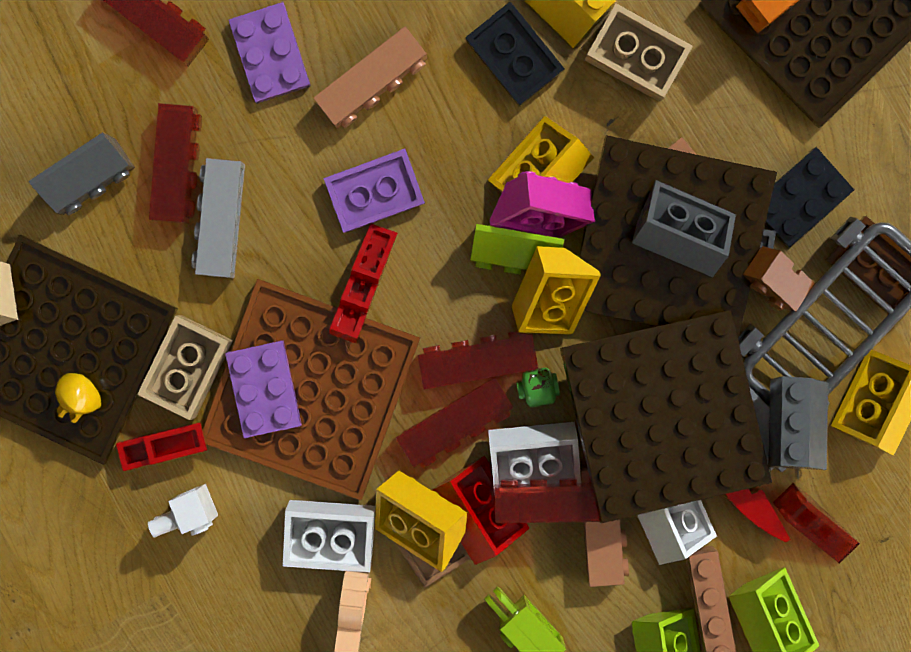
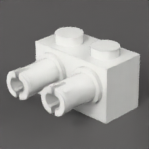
[148,484,218,538]

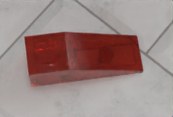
[773,483,860,564]

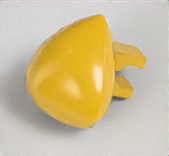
[55,373,101,423]

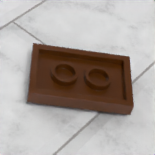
[825,216,911,315]

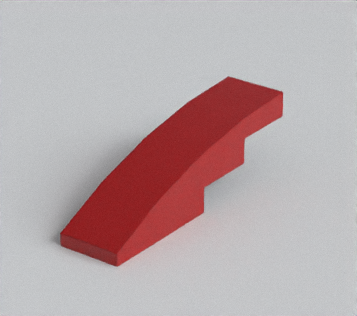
[329,223,398,343]

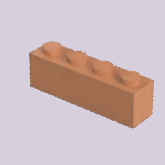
[314,26,427,129]
[580,467,629,587]
[686,546,736,652]

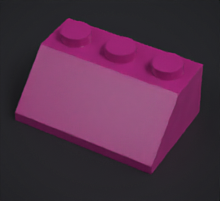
[490,171,595,238]

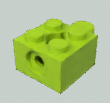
[484,586,566,652]

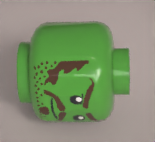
[517,368,560,407]

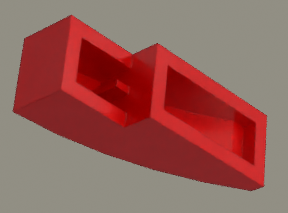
[116,422,207,471]
[724,486,791,542]

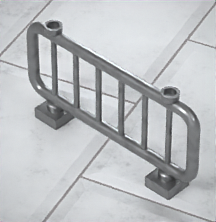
[738,216,911,407]

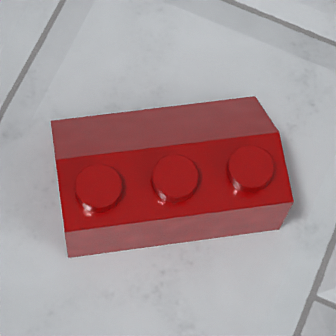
[431,456,530,565]

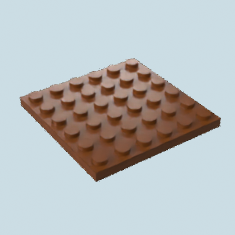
[203,279,420,501]

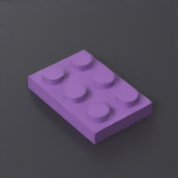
[228,2,311,104]
[324,149,425,233]
[225,340,302,438]

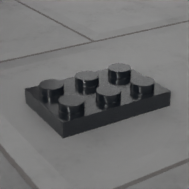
[465,1,565,107]
[766,147,854,248]

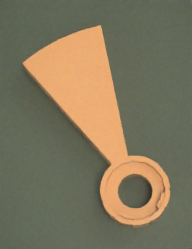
[334,571,371,652]

